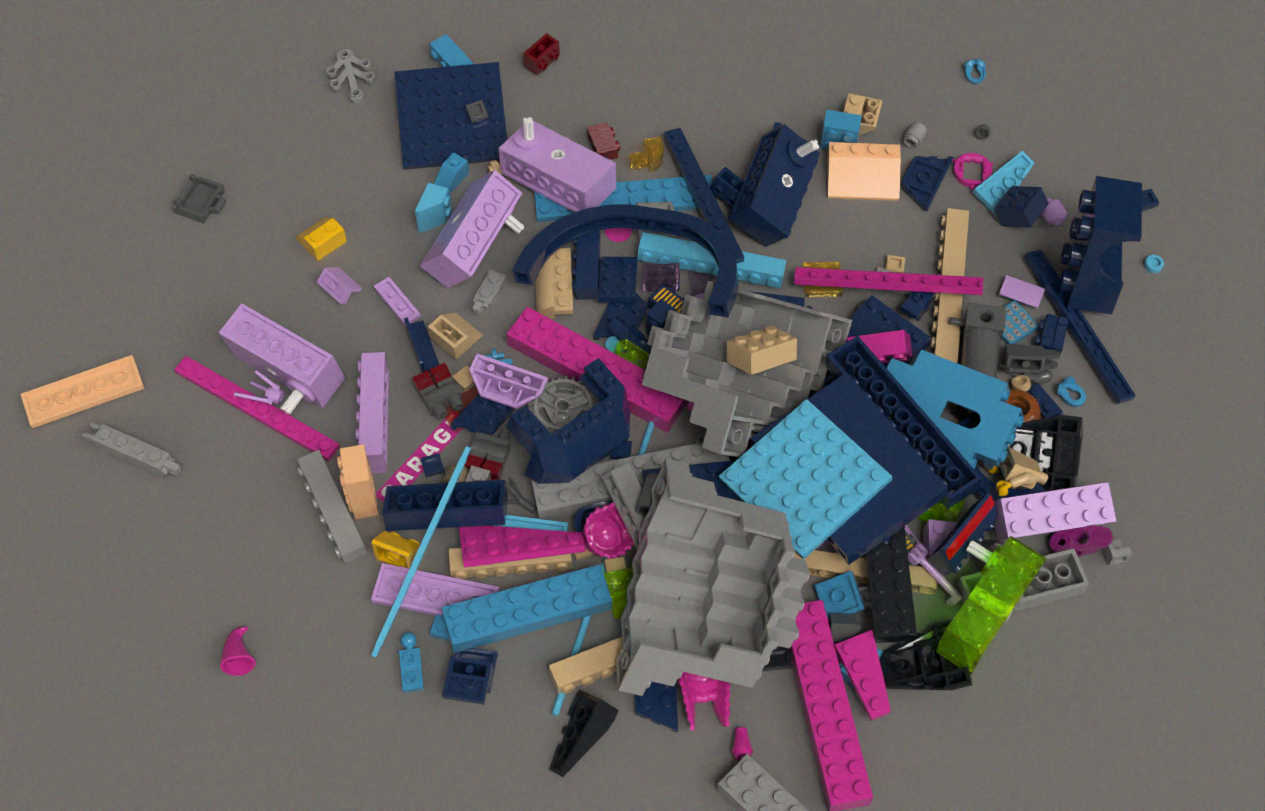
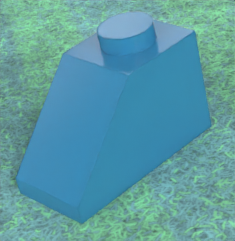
[434,152,469,194]

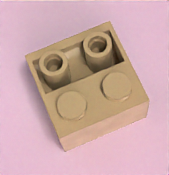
[844,93,883,136]
[428,313,483,360]

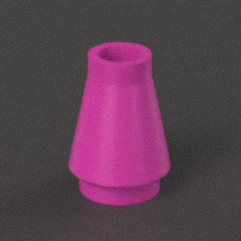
[732,727,753,761]

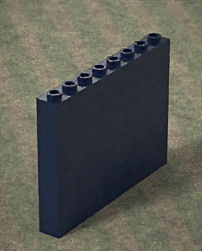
[751,373,948,565]

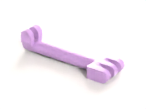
[908,543,963,606]

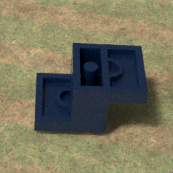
[442,648,498,705]

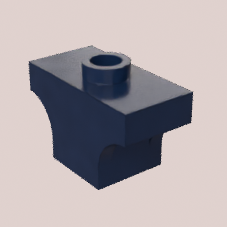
[900,291,936,322]

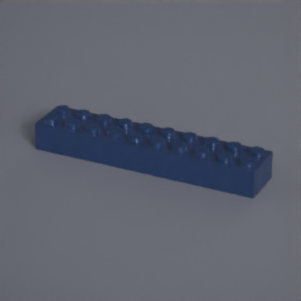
[826,336,982,510]

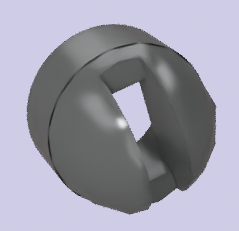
[976,124,991,140]

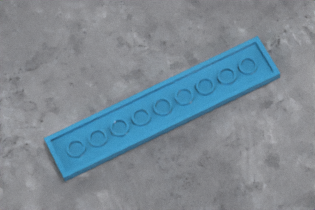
[534,175,715,222]

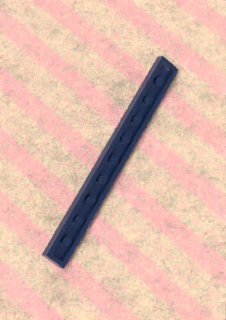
[664,128,744,263]
[1024,250,1136,404]

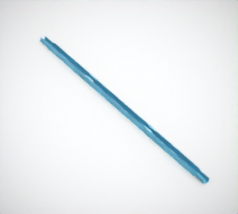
[371,446,471,657]

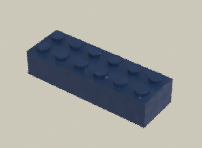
[382,480,508,531]

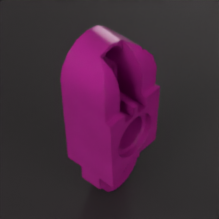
[1050,525,1113,557]

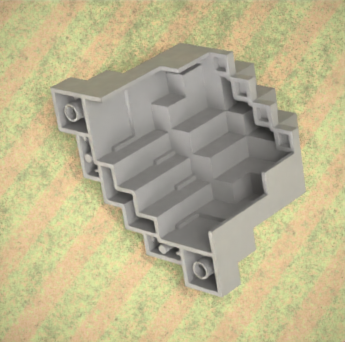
[642,281,852,457]
[616,458,810,696]

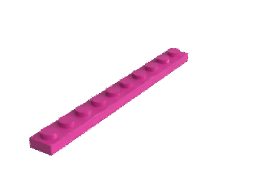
[794,267,983,295]
[174,356,340,462]

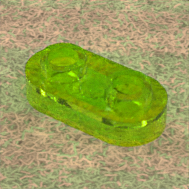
[615,340,649,370]

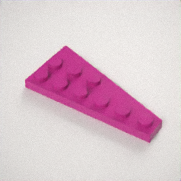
[459,526,585,568]

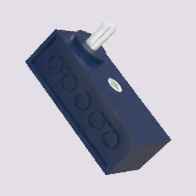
[728,124,820,247]

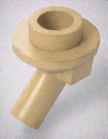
[487,160,501,175]

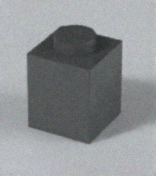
[830,613,860,642]

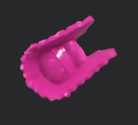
[583,502,635,559]
[678,672,731,730]

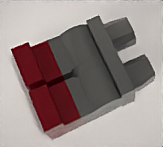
[412,363,464,420]
[464,431,510,480]

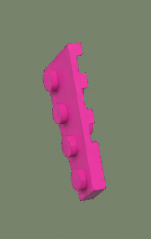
[835,630,891,721]

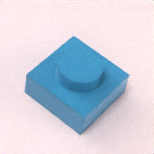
[430,615,449,641]

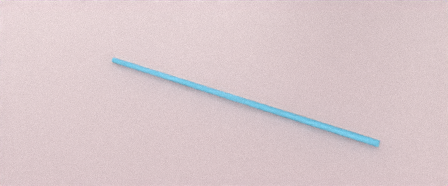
[551,421,654,716]

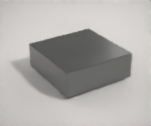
[465,100,488,123]

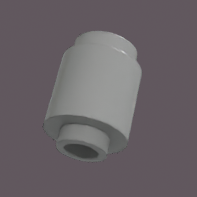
[904,122,927,148]

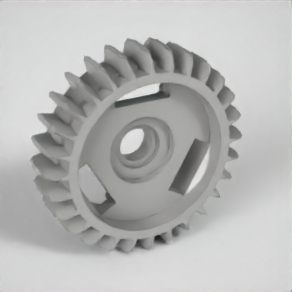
[528,375,598,434]

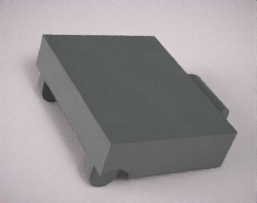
[172,174,226,224]

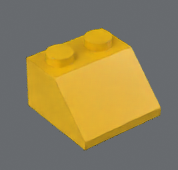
[296,217,347,261]
[371,531,420,569]

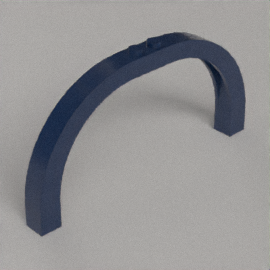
[512,204,739,318]

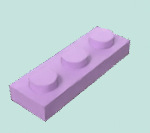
[374,277,421,326]

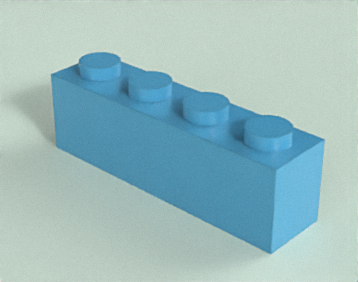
[429,34,474,67]

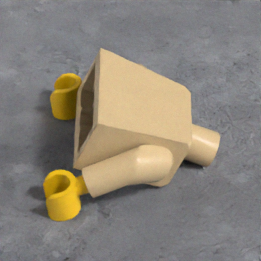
[989,447,1048,496]

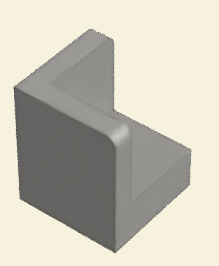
[1102,539,1132,566]

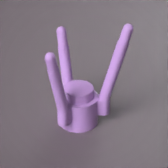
[234,370,285,405]

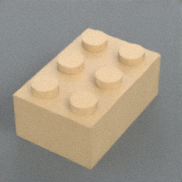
[727,326,797,375]

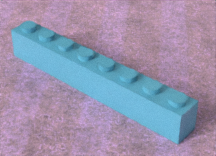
[637,232,787,288]

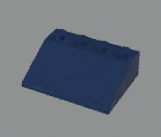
[846,295,931,368]

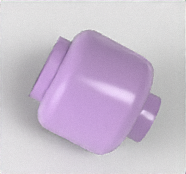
[1041,198,1067,226]

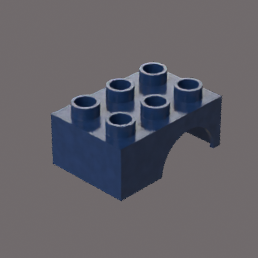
[1059,176,1142,315]

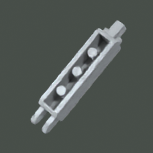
[82,422,182,478]

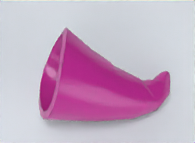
[220,626,256,676]

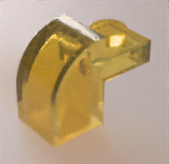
[630,137,664,172]

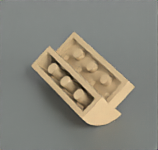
[535,248,573,319]

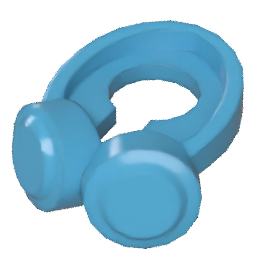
[963,59,986,84]
[1057,377,1086,407]

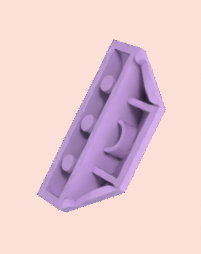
[469,354,548,409]

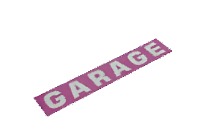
[376,411,463,502]

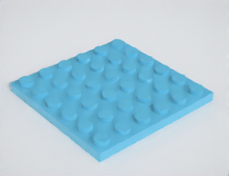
[719,399,892,560]

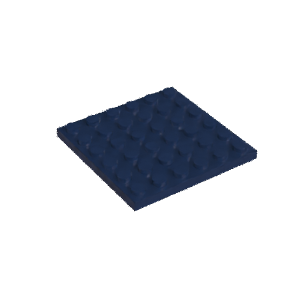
[394,62,507,170]

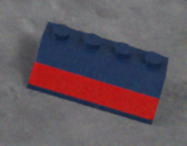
[928,493,998,576]

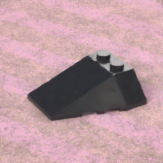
[999,415,1083,491]
[880,618,973,691]

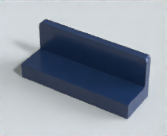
[404,317,439,373]

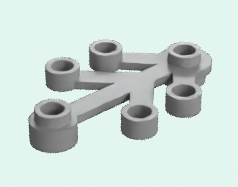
[326,49,375,104]

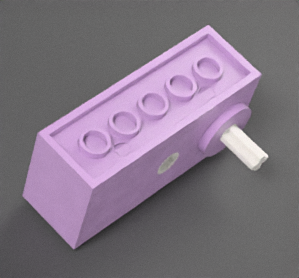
[499,117,616,212]
[420,170,524,288]
[219,303,345,415]

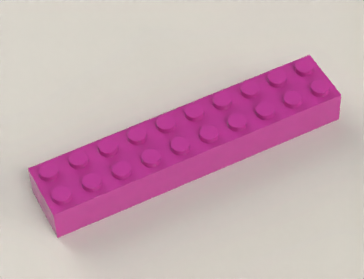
[507,307,688,433]
[789,600,873,811]

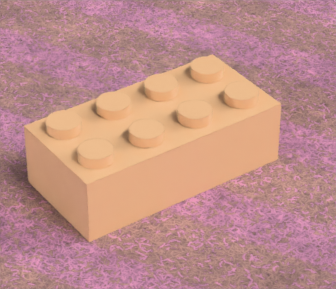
[337,444,379,519]

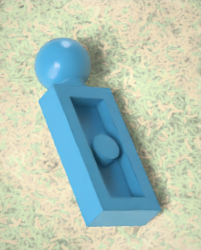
[399,632,424,693]

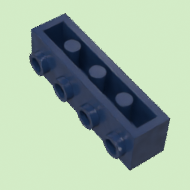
[572,230,601,299]

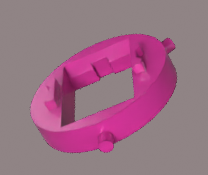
[953,153,993,190]

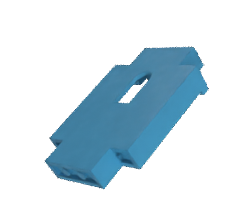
[887,350,1024,470]

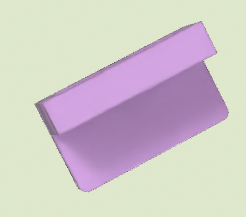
[317,267,362,304]

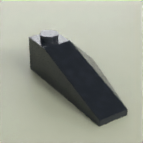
[549,690,619,777]

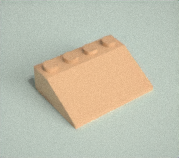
[827,142,901,201]

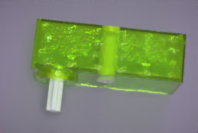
[936,536,1047,675]

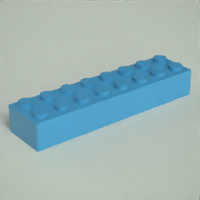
[442,565,612,653]

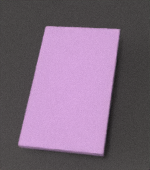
[999,275,1045,309]

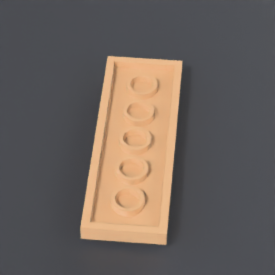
[21,355,145,429]

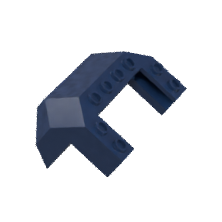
[506,358,630,484]

